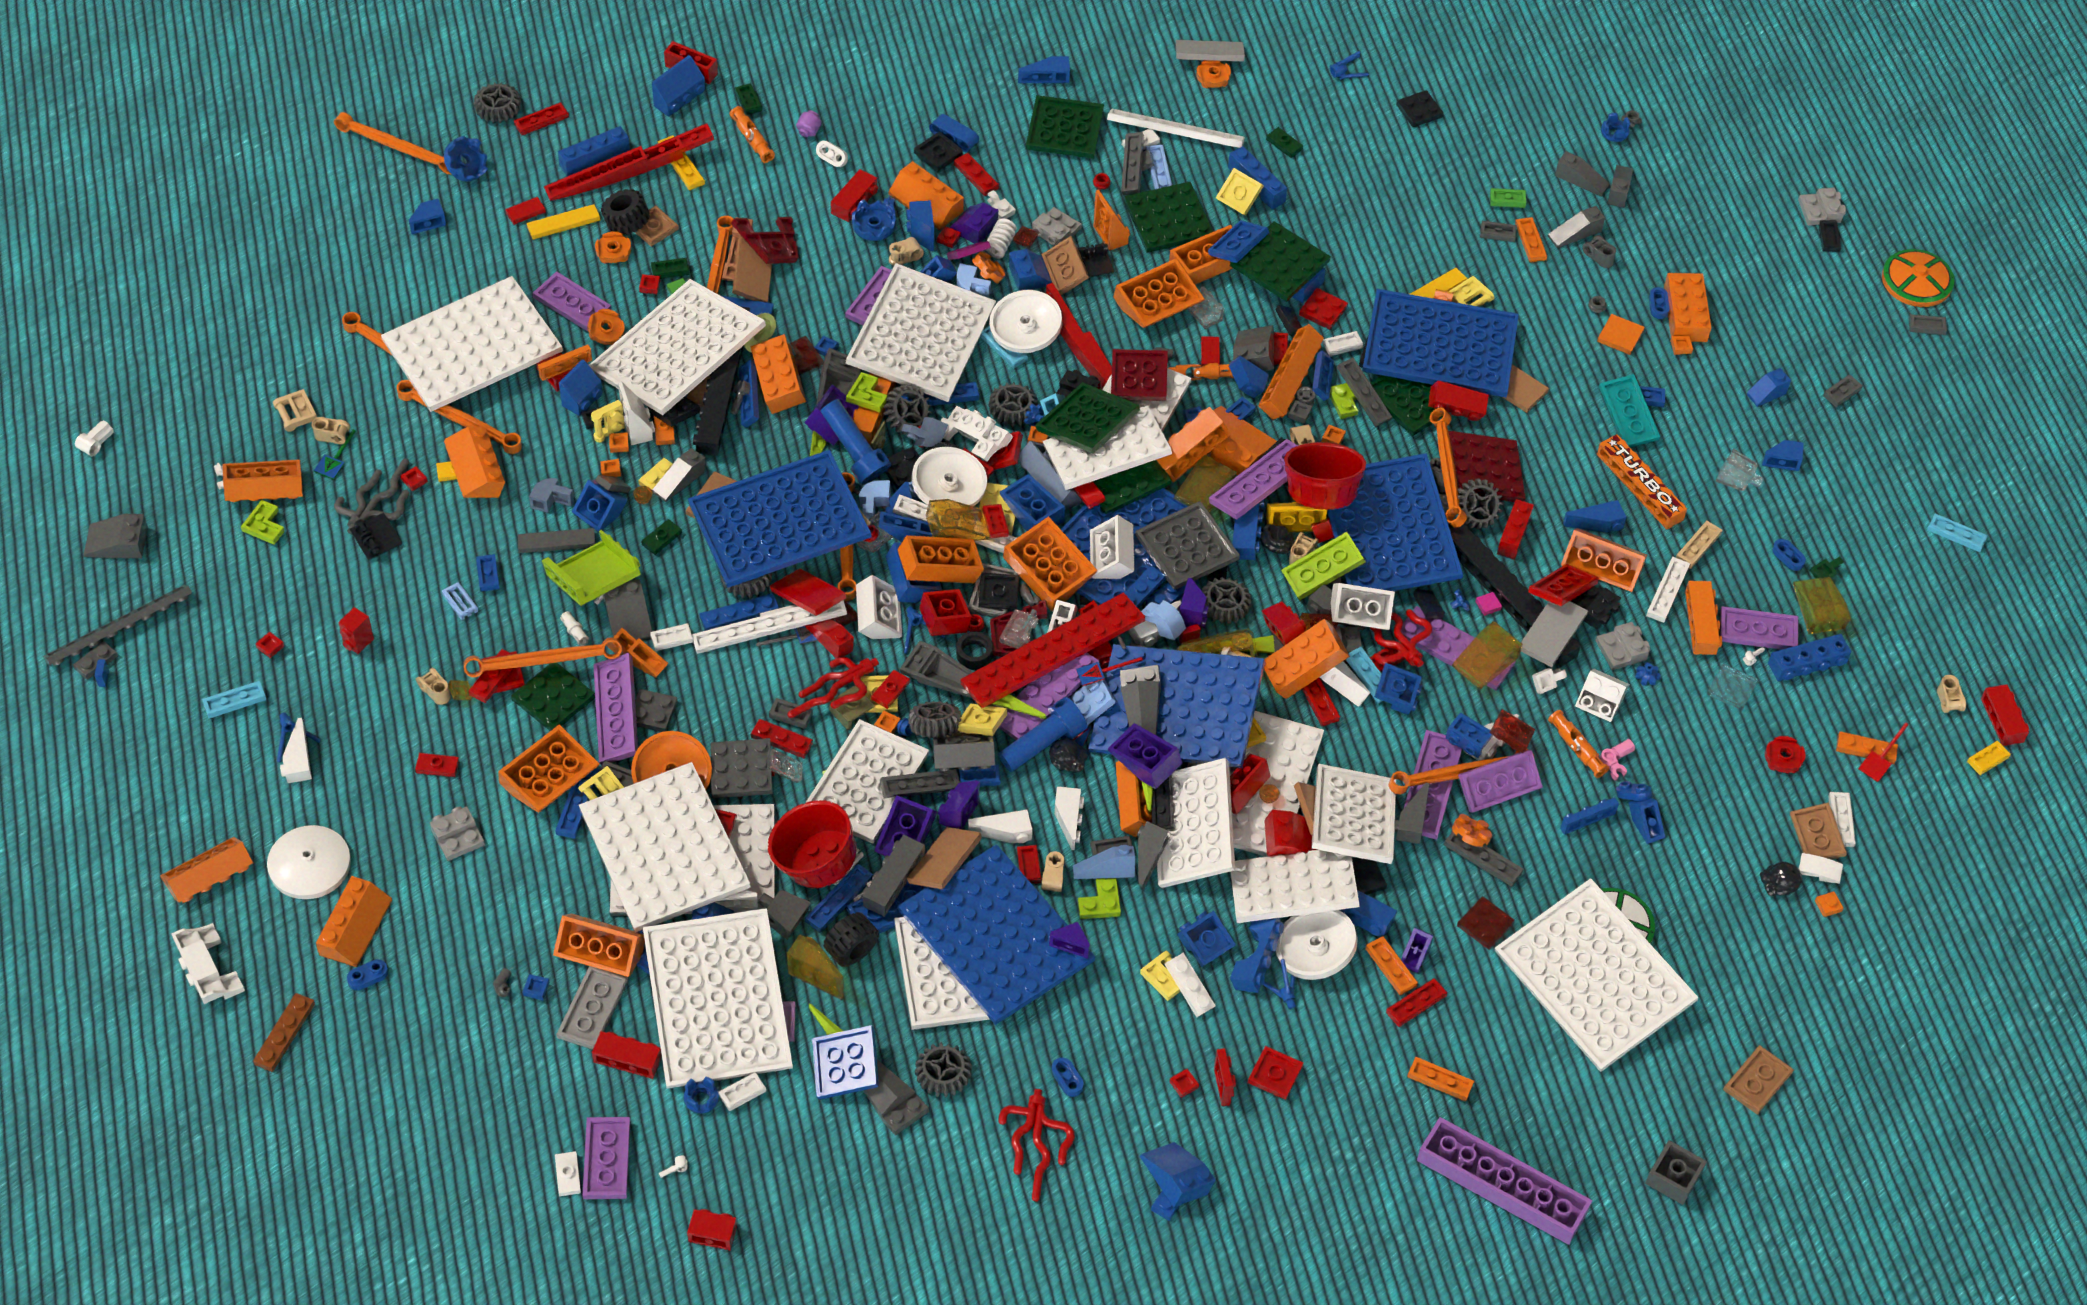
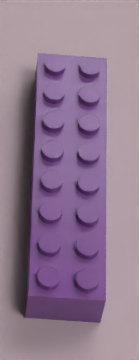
[1417,1117,1593,1245]

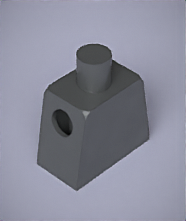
[758,890,811,940]

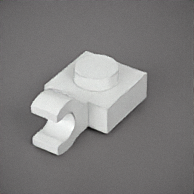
[987,190,1016,219]
[1532,668,1567,694]

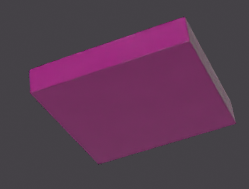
[947,241,991,260]

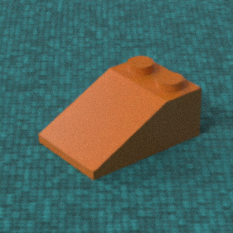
[1093,190,1130,251]

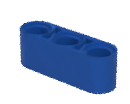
[929,114,979,152]

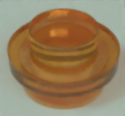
[633,486,652,504]
[1259,784,1279,804]

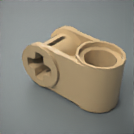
[889,237,924,266]
[312,417,350,444]
[1290,424,1315,445]
[1289,532,1319,564]
[416,667,451,705]
[1937,675,1966,713]
[1041,851,1064,892]

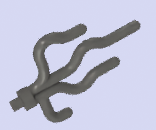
[334,458,409,535]

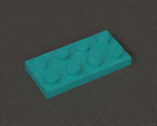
[1599,374,1660,448]

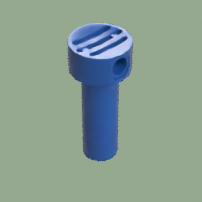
[820,399,892,485]
[998,696,1088,772]

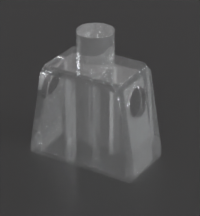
[1715,449,1764,491]

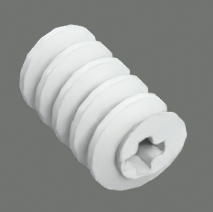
[986,218,1017,258]

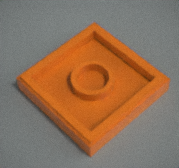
[1597,314,1645,355]

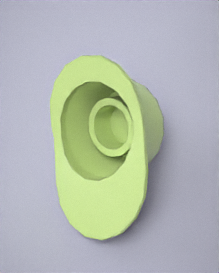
[744,313,776,352]

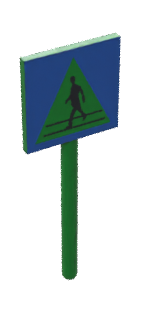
[314,429,356,480]

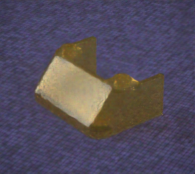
[1177,629,1258,658]

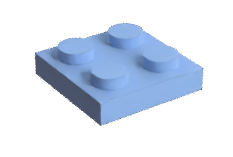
[1069,680,1116,725]

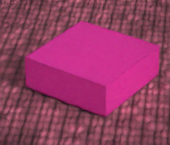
[1475,592,1502,616]

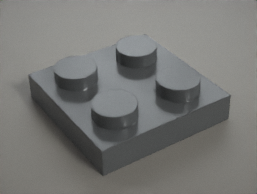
[635,689,678,732]

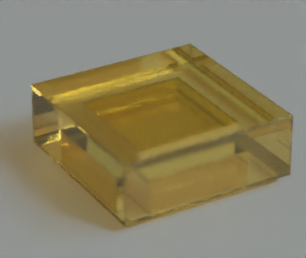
[448,680,473,700]

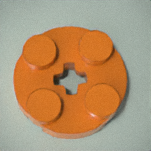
[1196,60,1231,88]
[595,232,631,264]
[972,251,1005,284]
[587,309,625,345]
[1452,814,1492,847]

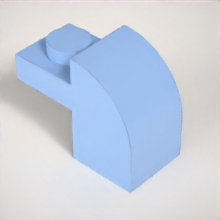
[957,263,991,298]
[859,480,891,523]
[1141,600,1186,640]

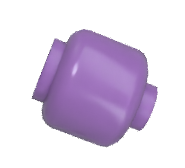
[796,110,822,137]

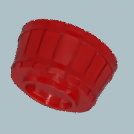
[1284,442,1366,510]
[768,800,857,888]

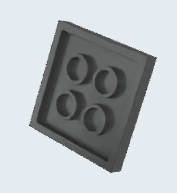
[711,738,773,798]

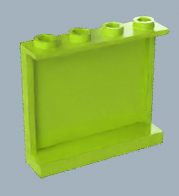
[542,530,641,606]

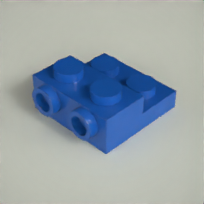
[1374,663,1423,715]
[1177,910,1236,967]

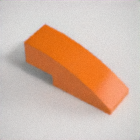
[606,628,668,678]

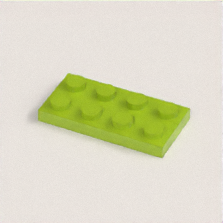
[1281,532,1365,601]

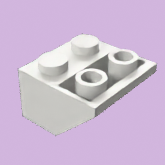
[1575,669,1630,722]

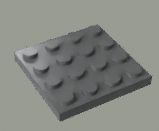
[1135,501,1240,590]

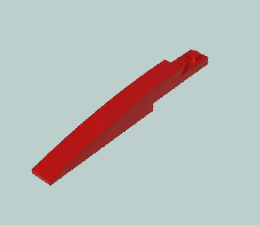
[544,123,715,201]
[1045,283,1112,389]

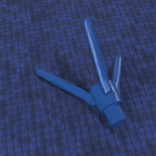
[904,607,945,654]
[277,713,320,762]
[1263,959,1296,1009]

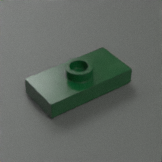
[735,83,762,115]
[1266,127,1303,158]
[651,258,690,279]
[641,519,682,555]

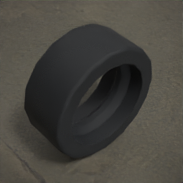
[956,632,993,670]

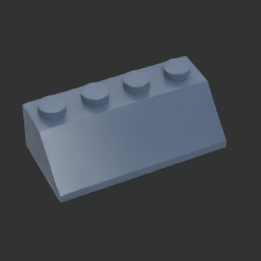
[1018,441,1083,510]

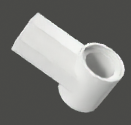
[75,420,114,456]

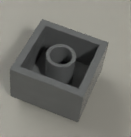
[1645,1140,1707,1205]

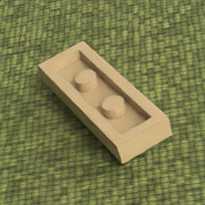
[1676,520,1722,569]

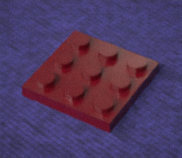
[1111,349,1168,401]

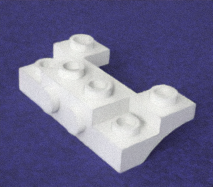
[941,406,1013,462]
[171,923,245,1004]

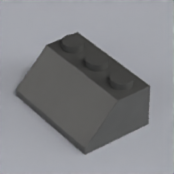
[933,734,995,771]

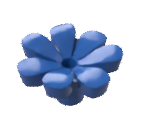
[1024,404,1044,427]
[1450,588,1470,612]
[1635,662,1661,686]

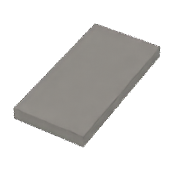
[1175,40,1245,61]
[1518,601,1588,667]
[556,966,628,1050]

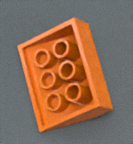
[1113,258,1205,328]
[1211,406,1277,475]
[1003,516,1097,612]
[498,724,599,813]

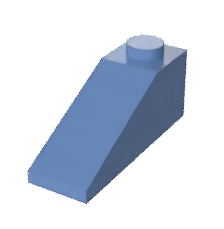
[1073,845,1135,879]

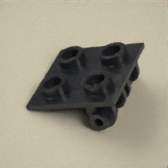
[1077,243,1114,277]
[350,513,402,560]

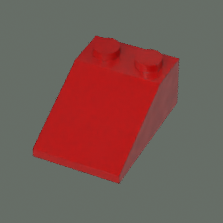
[1264,809,1318,856]

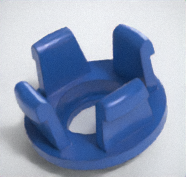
[1601,113,1630,142]
[684,1076,719,1113]

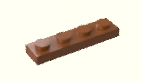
[253,993,315,1072]

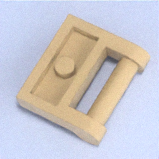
[273,389,317,432]

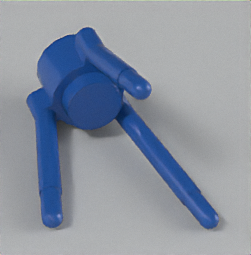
[1330,51,1369,80]

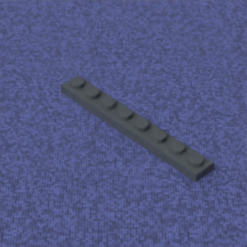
[43,585,192,666]

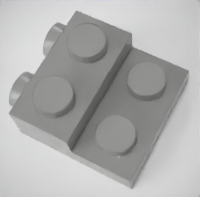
[1798,187,1846,225]
[1032,207,1082,246]
[1595,622,1650,670]
[430,807,485,861]

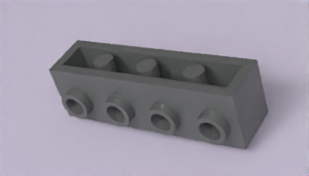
[862,835,925,917]

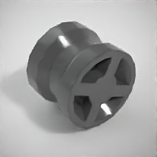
[1296,387,1316,407]

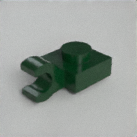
[1809,556,1844,585]

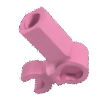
[1600,739,1635,781]

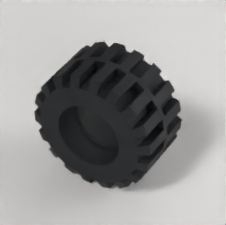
[601,189,650,235]
[823,912,879,967]

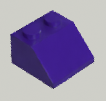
[950,202,999,244]
[1179,578,1209,633]
[938,780,980,830]

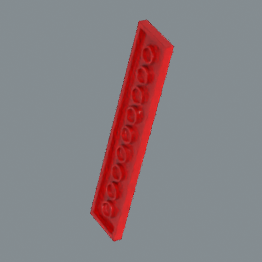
[960,592,1145,709]

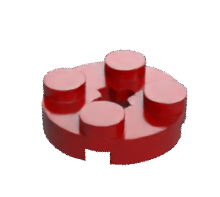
[1765,736,1806,773]

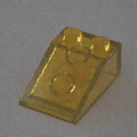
[1173,455,1237,512]
[925,499,990,541]
[1793,576,1851,634]
[1452,621,1523,690]
[787,934,844,1000]

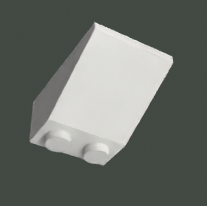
[618,381,655,445]

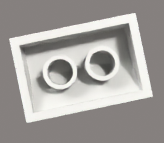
[1090,515,1134,579]
[856,575,902,639]
[1331,583,1395,630]

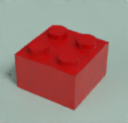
[919,589,971,636]

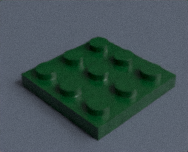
[511,662,595,731]

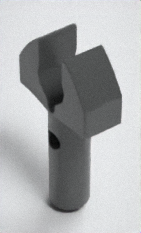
[730,380,751,415]

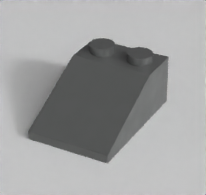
[1233,325,1274,371]
[83,514,148,559]
[603,579,652,640]

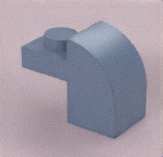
[902,417,948,447]
[529,478,574,513]

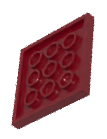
[1448,430,1526,502]

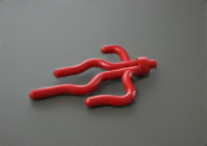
[1369,609,1433,667]
[787,657,879,718]
[998,1089,1075,1202]

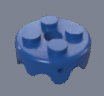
[444,136,488,182]
[852,200,896,241]

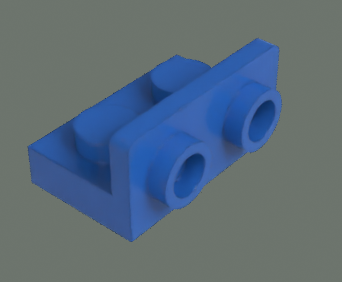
[1446,712,1494,758]

